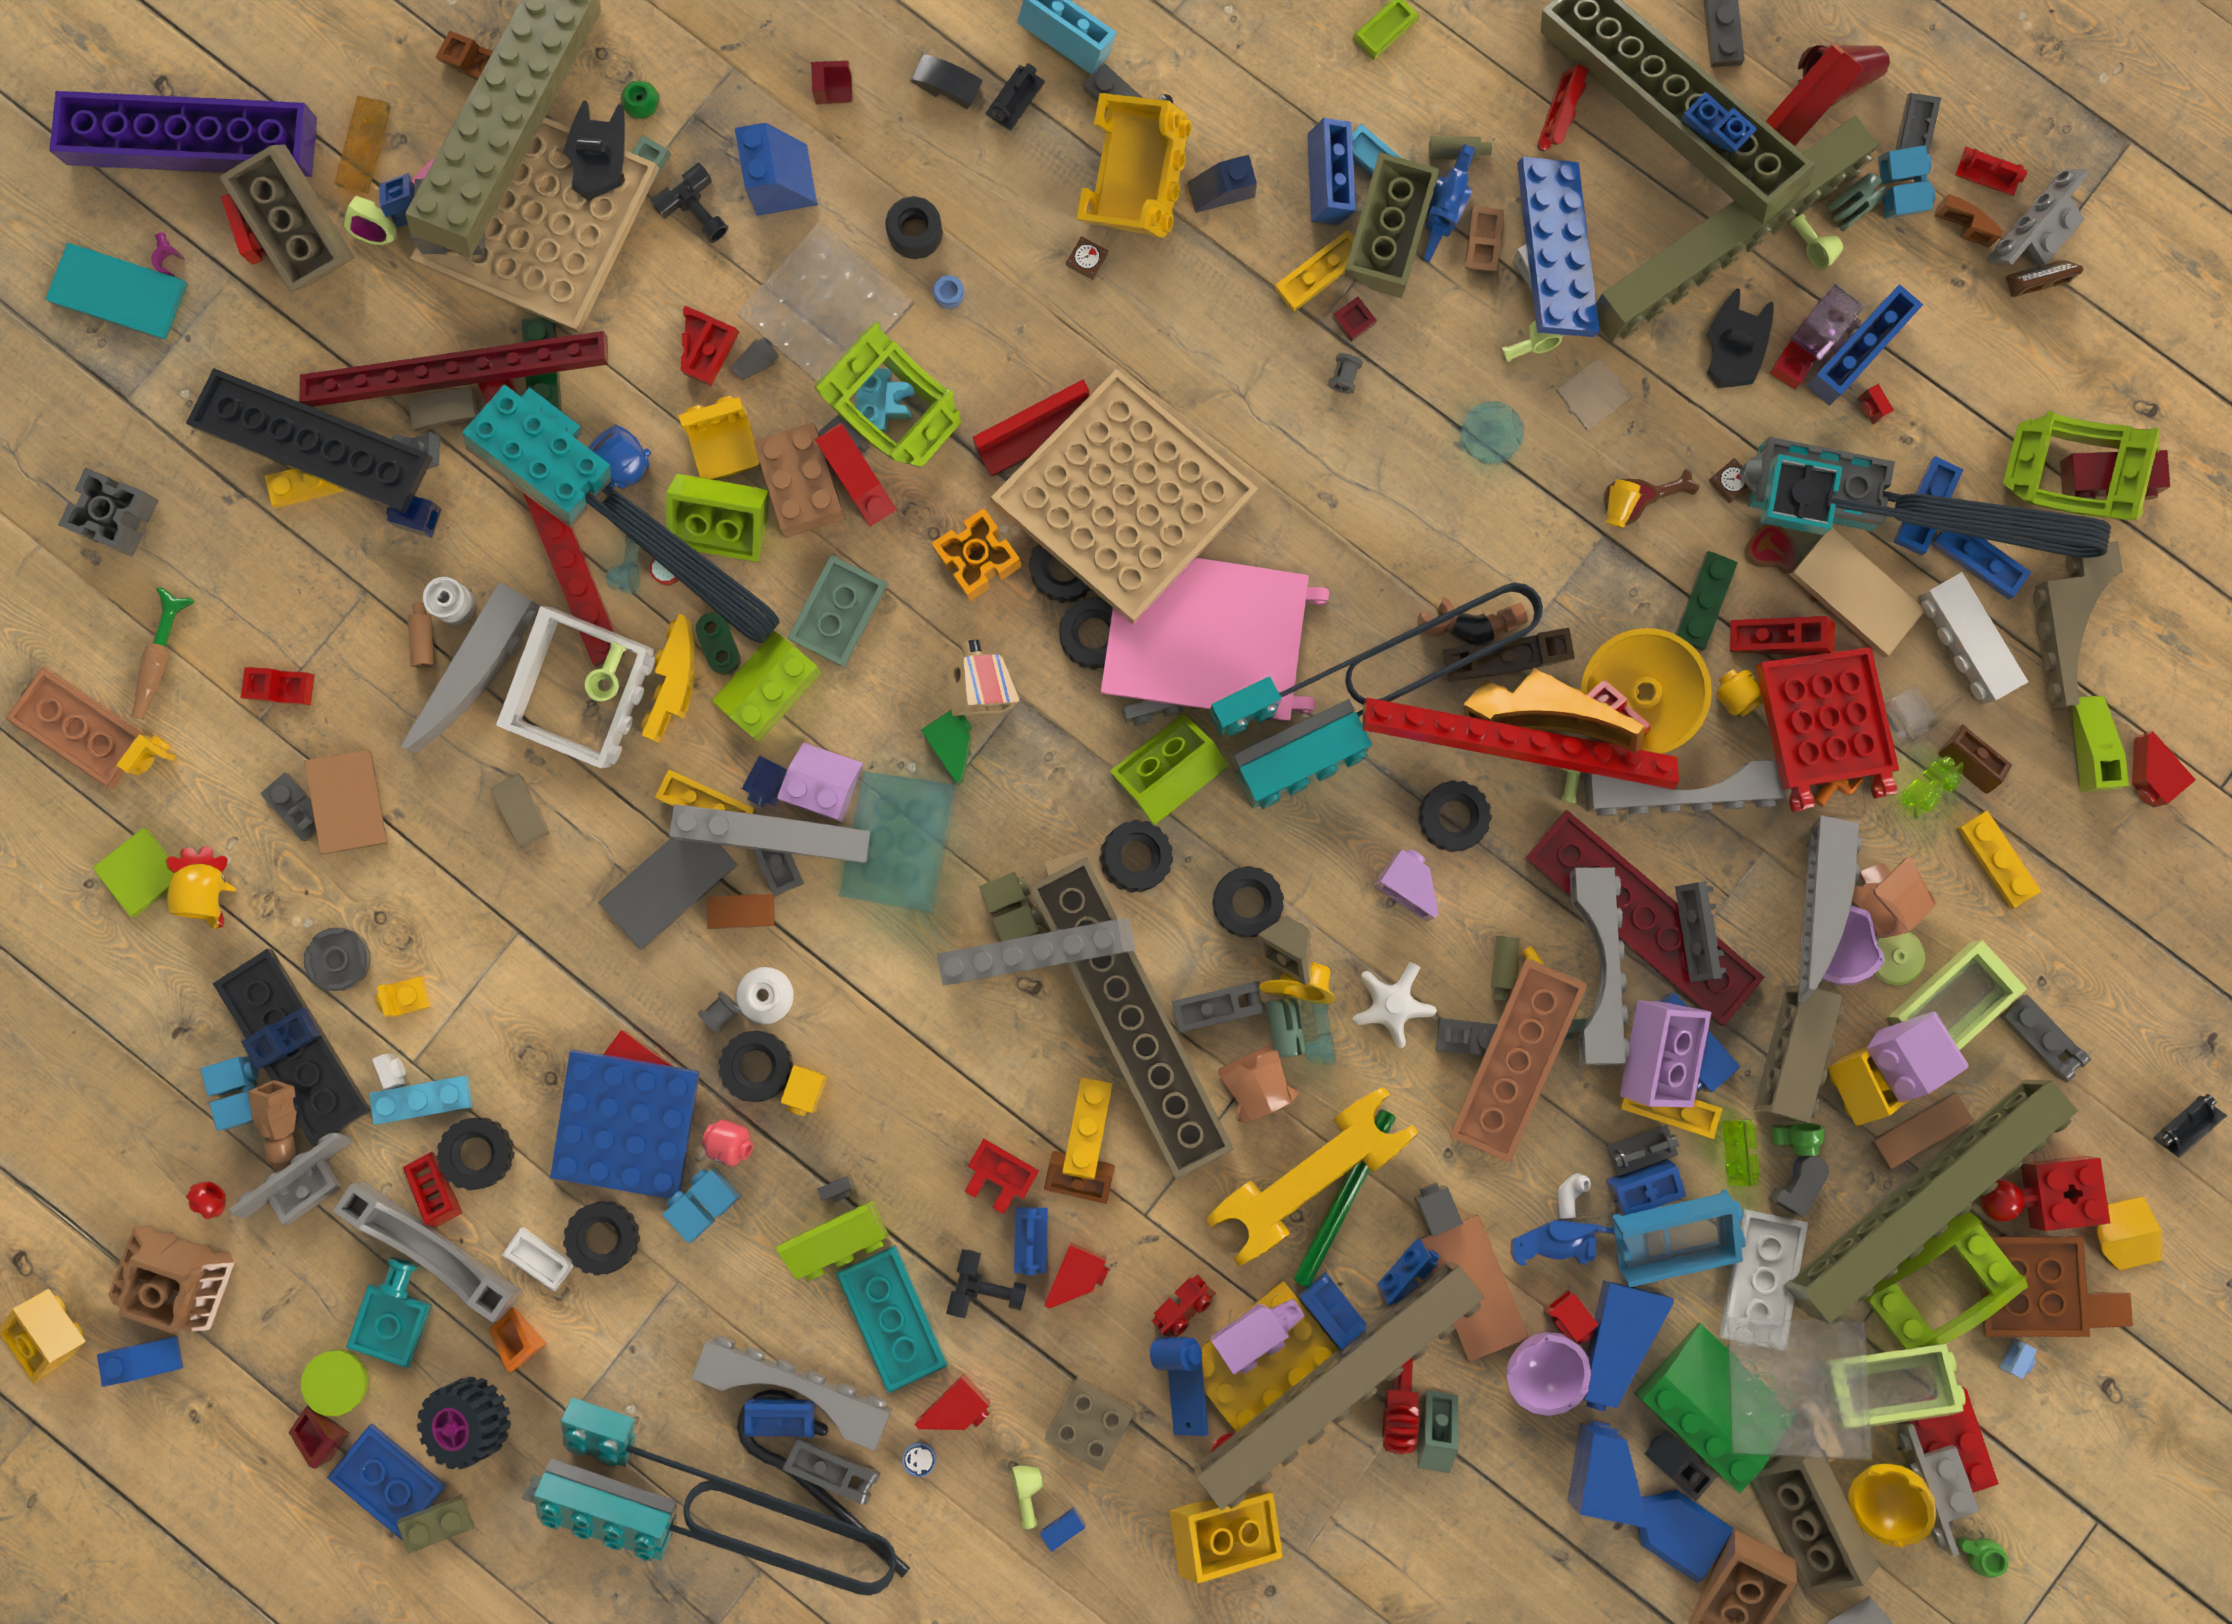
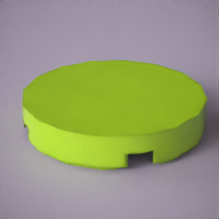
[301,1349,369,1416]

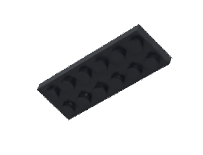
[213,948,371,1147]

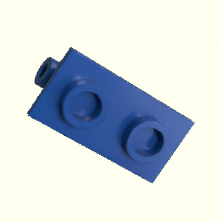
[1014,1207,1048,1275]
[1377,1238,1440,1306]

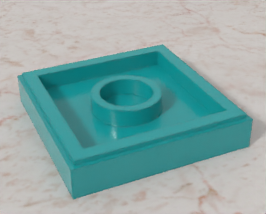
[346,1284,432,1368]

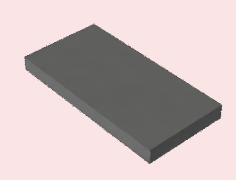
[598,837,738,950]

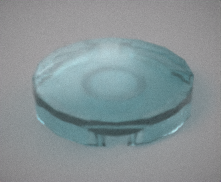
[1461,401,1524,464]

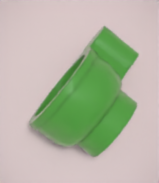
[1772,1123,1825,1156]
[1956,1536,2008,1578]

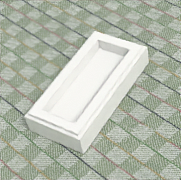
[502,1227,574,1292]

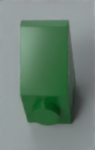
[921,709,973,786]

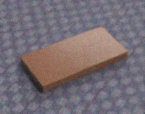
[5,667,149,789]
[1420,1214,1529,1363]

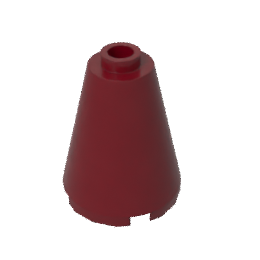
[1798,45,1890,106]

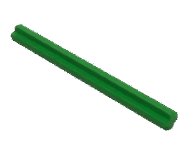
[1294,1109,1396,1287]

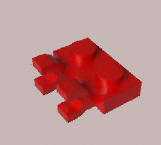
[221,194,268,265]
[964,1138,1039,1214]

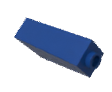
[1583,1280,1674,1411]

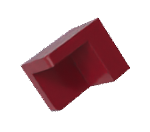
[811,60,853,104]

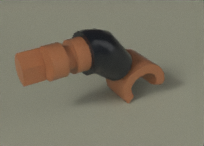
[1417,597,1528,645]

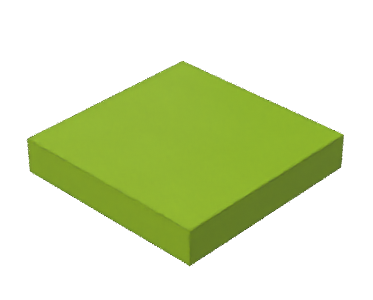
[92,827,173,917]

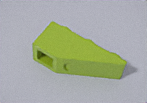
[2072,696,2129,792]

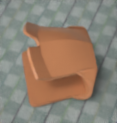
[1851,857,1936,938]
[1218,1045,1299,1122]

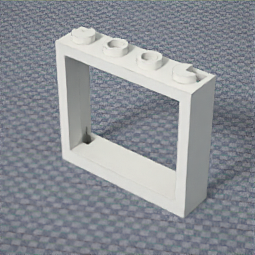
[496,606,655,769]

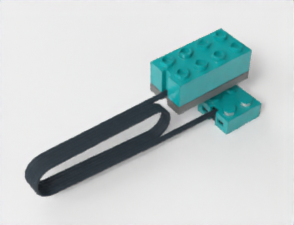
[462,384,780,644]
[1209,582,1543,810]

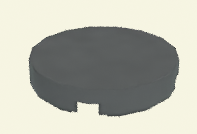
[304,928,370,991]

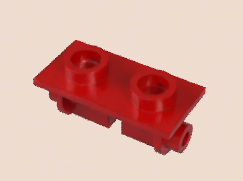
[1955,146,2027,196]
[1151,1274,1216,1337]

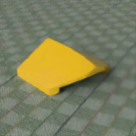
[2096,1196,2162,1271]

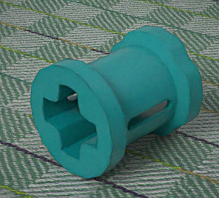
[378,1257,418,1298]

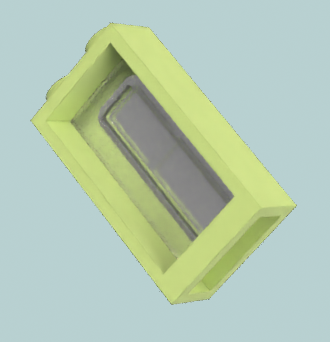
[1887,940,2027,1050]
[1821,1344,1965,1431]

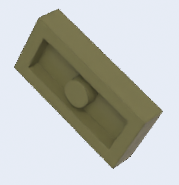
[397,1494,474,1554]

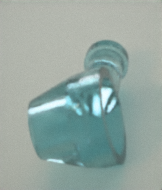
[606,535,640,594]
[1306,1004,1336,1065]

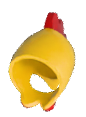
[166,846,236,929]

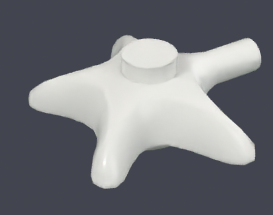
[1352,962,1437,1048]

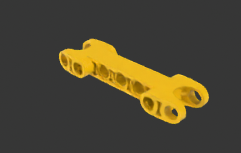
[1205,1087,1419,1267]

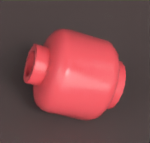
[702,1119,753,1167]

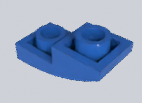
[1681,92,1757,153]

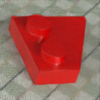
[681,305,740,387]

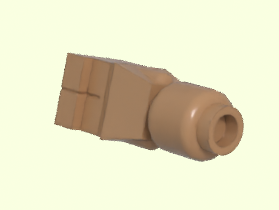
[248,1080,297,1170]

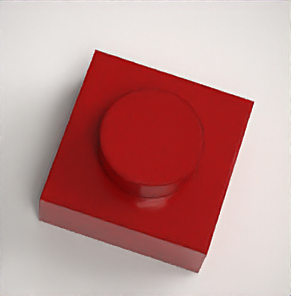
[1858,383,1894,425]

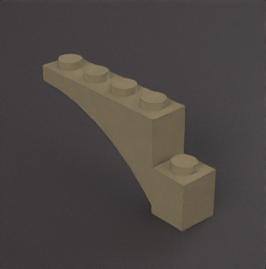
[2033,541,2123,710]

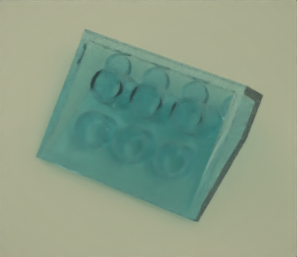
[839,772,958,914]

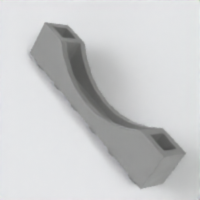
[1585,760,1786,817]
[1569,867,1630,1066]
[937,918,1136,986]
[333,1181,522,1323]
[691,1335,893,1451]

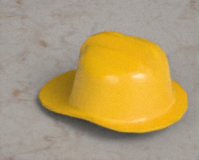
[1259,962,1336,1004]

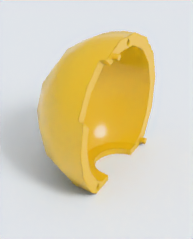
[1848,1464,1936,1548]

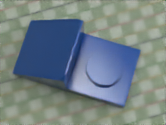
[379,173,415,227]

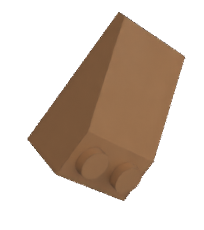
[1689,1529,1797,1624]

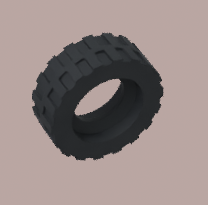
[1029,543,1092,603]
[1059,597,1113,670]
[1418,780,1492,852]
[1099,820,1173,893]
[1213,866,1284,938]
[718,1031,793,1102]
[436,1117,515,1190]
[563,1201,640,1275]

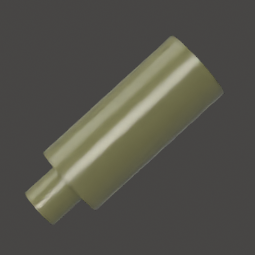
[1428,136,1492,160]
[1490,936,1520,1001]

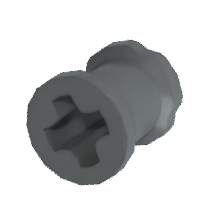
[1327,353,1363,394]
[698,990,741,1033]

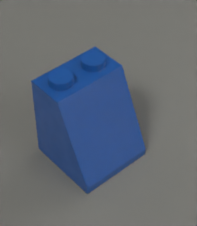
[735,123,818,216]
[1567,1420,1648,1528]

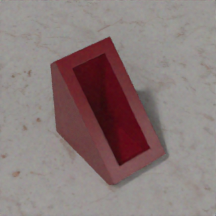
[288,1405,350,1469]

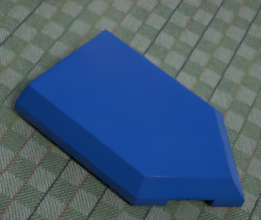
[1638,1489,1733,1584]

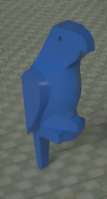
[1423,144,1475,262]
[1510,1220,1614,1266]

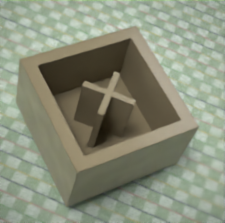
[1045,1375,1135,1472]

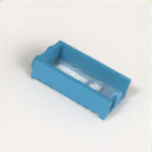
[1612,1190,1746,1287]

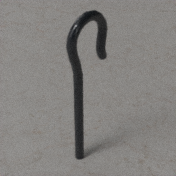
[737,1389,910,1578]

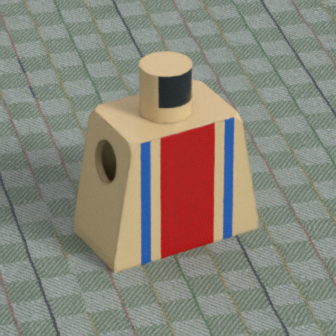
[948,639,1020,716]

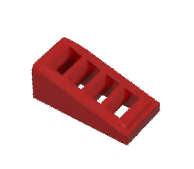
[403,1152,462,1227]

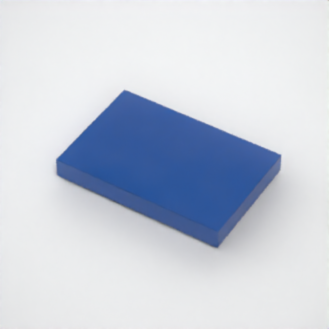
[327,1423,447,1540]

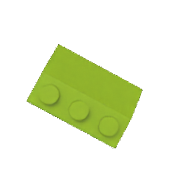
[666,474,769,562]
[711,631,822,742]
[1109,713,1229,825]
[775,1200,889,1282]

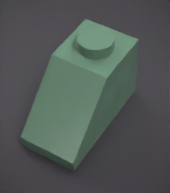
[1417,1390,1458,1473]

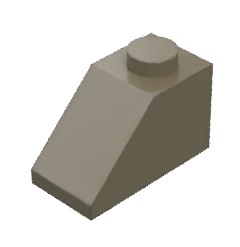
[1258,916,1312,985]

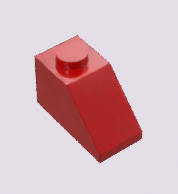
[2132,731,2196,808]
[1044,1243,1109,1309]
[914,1373,991,1430]

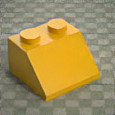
[1828,1045,1910,1126]
[0,1289,86,1384]

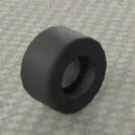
[885,196,943,259]

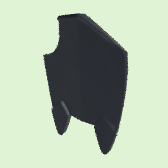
[563,100,625,200]
[1706,288,1774,388]

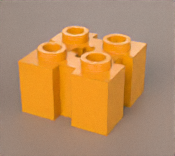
[931,508,1022,602]

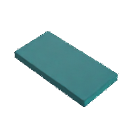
[45,242,188,341]
[836,1245,948,1393]

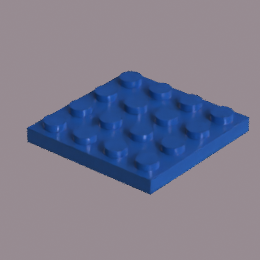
[550,1050,700,1199]

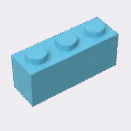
[1017,0,1117,75]

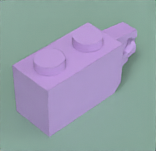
[1210,1298,1304,1374]

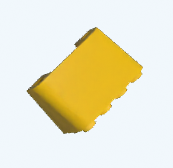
[1076,93,1192,238]

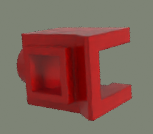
[1543,1290,1598,1345]

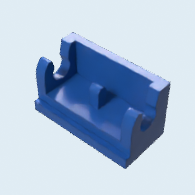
[1606,1159,1687,1215]
[1298,1272,1367,1350]
[744,1398,815,1438]

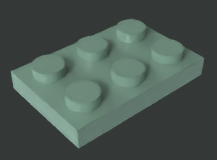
[788,555,888,668]

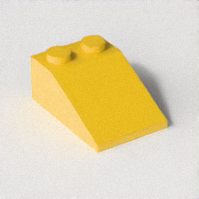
[1169,1491,1283,1583]

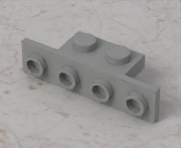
[1987,169,2090,265]
[229,1133,353,1226]
[1897,1422,1979,1556]

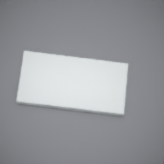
[1719,1209,1808,1352]

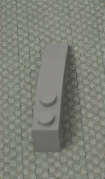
[400,582,540,754]
[669,804,871,863]
[1798,815,1862,1002]

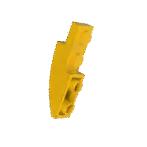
[641,614,696,744]

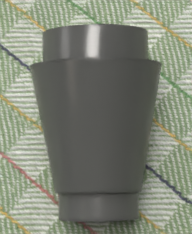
[731,336,779,381]

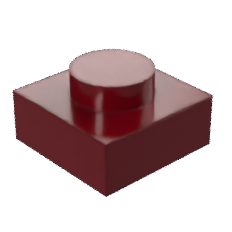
[1332,296,1377,342]

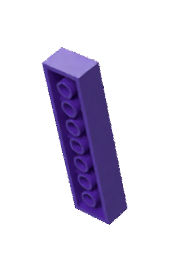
[49,91,317,177]

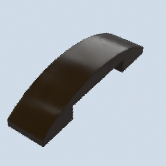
[1442,627,1575,682]

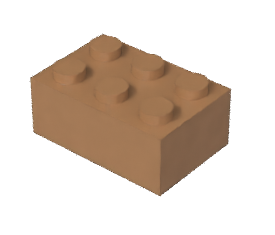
[753,422,846,538]

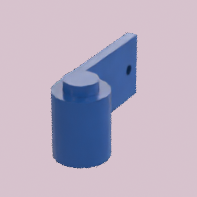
[1150,1337,1209,1436]

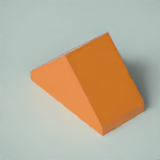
[488,1307,547,1373]

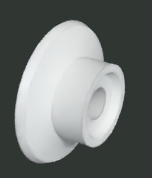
[736,967,794,1024]

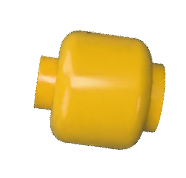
[1716,669,1763,717]

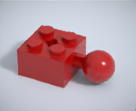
[1980,1156,2111,1231]

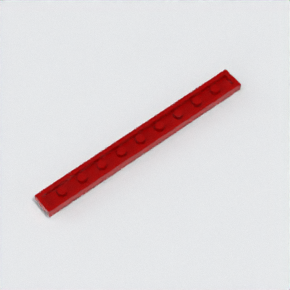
[478,379,625,667]
[1362,697,1679,789]

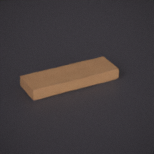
[1871,1093,1974,1170]

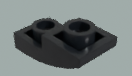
[910,54,983,109]

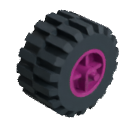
[417,1377,511,1470]

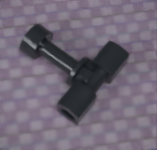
[650,162,729,243]
[946,1249,1027,1318]

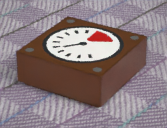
[1066,236,1108,280]
[1709,458,1748,503]

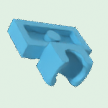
[856,369,915,433]

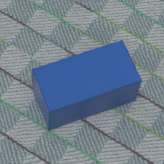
[1040,1507,1086,1552]

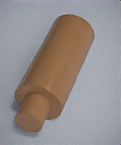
[408,603,434,668]

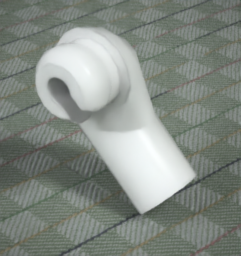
[1557,1173,1591,1219]

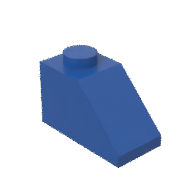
[97,1336,183,1387]

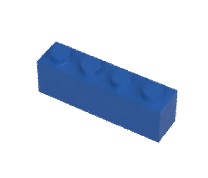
[1806,284,1924,406]

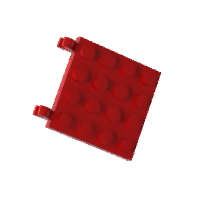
[1755,647,1900,812]

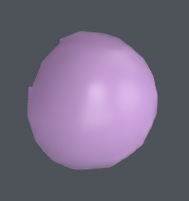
[1801,905,1885,985]
[1506,1332,1591,1416]

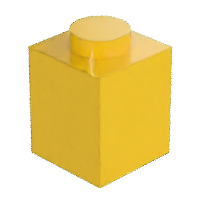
[781,1065,828,1117]

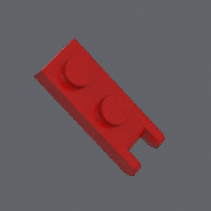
[1537,64,1588,151]

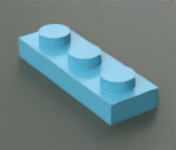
[369,1075,473,1125]

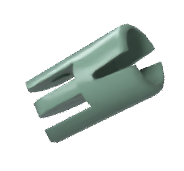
[1825,173,1888,232]
[1266,997,1306,1058]

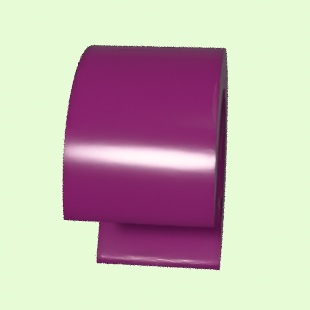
[151,232,185,277]

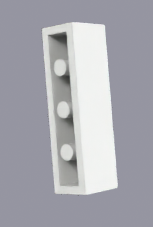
[1919,572,2028,705]

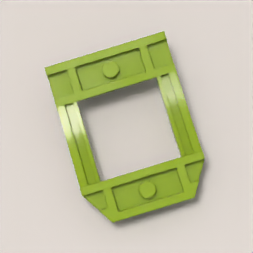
[814,322,962,467]
[2003,411,2160,521]
[1865,1211,2028,1350]

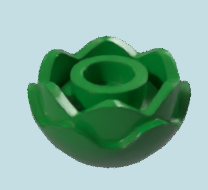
[620,80,660,119]

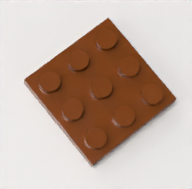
[1980,1236,2090,1337]

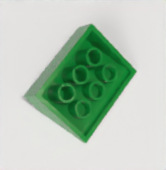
[1634,1322,1797,1493]

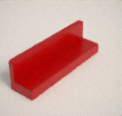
[1765,43,1863,146]
[972,379,1090,476]

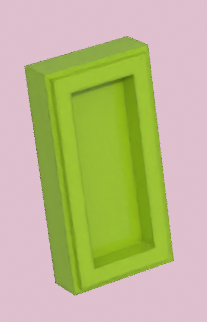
[1353,0,1419,60]

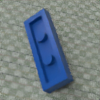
[1893,456,1964,556]
[1931,531,2031,599]

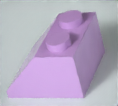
[777,742,863,823]
[1374,849,1439,922]
[1866,1011,1969,1103]

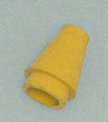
[1606,479,1641,528]

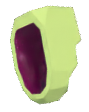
[344,196,397,245]

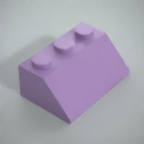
[1620,1000,1711,1107]

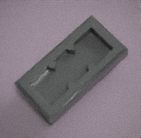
[1895,93,1941,153]

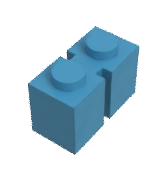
[1878,145,1935,219]
[200,1057,259,1131]
[662,1168,742,1243]

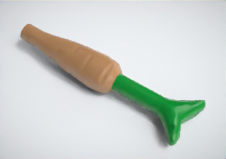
[131,587,194,720]

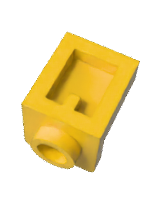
[116,734,177,776]
[375,976,431,1017]

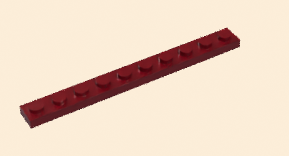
[299,331,609,407]

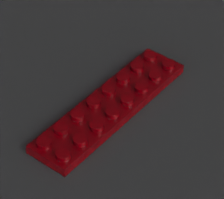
[1524,810,1765,1026]

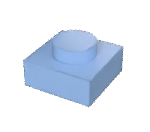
[1999,1339,2037,1379]

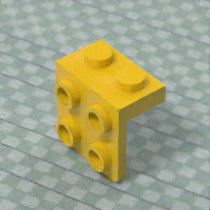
[678,396,760,480]

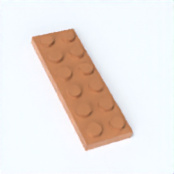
[1450,958,1588,1163]

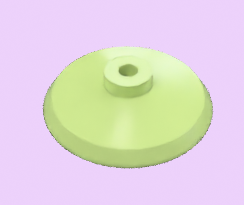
[1875,932,1925,986]

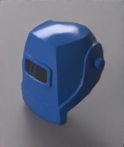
[588,424,651,489]

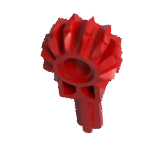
[1382,1357,1419,1455]

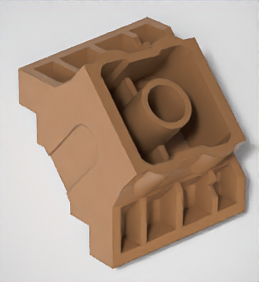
[108,1226,235,1333]

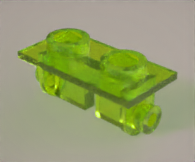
[1900,756,1964,819]
[1722,1119,1761,1186]

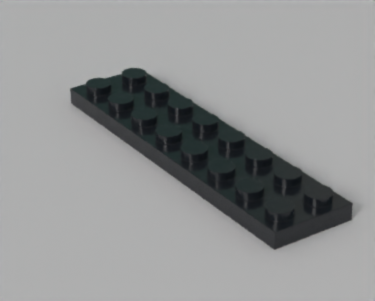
[186,368,433,514]

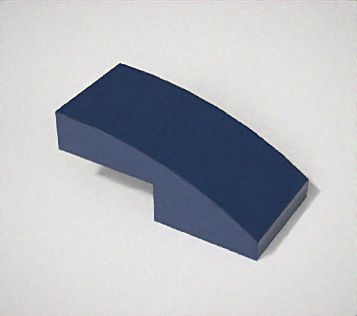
[242,1007,321,1070]

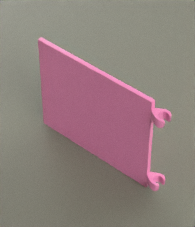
[1101,558,1329,722]

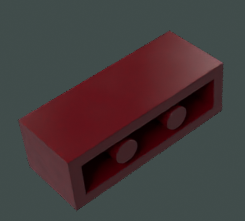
[2060,450,2171,500]

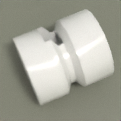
[423,577,476,625]

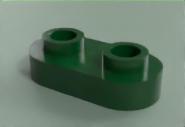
[696,613,741,675]

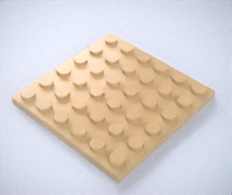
[410,117,660,333]
[990,369,1258,624]

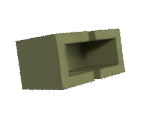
[979,872,1043,941]

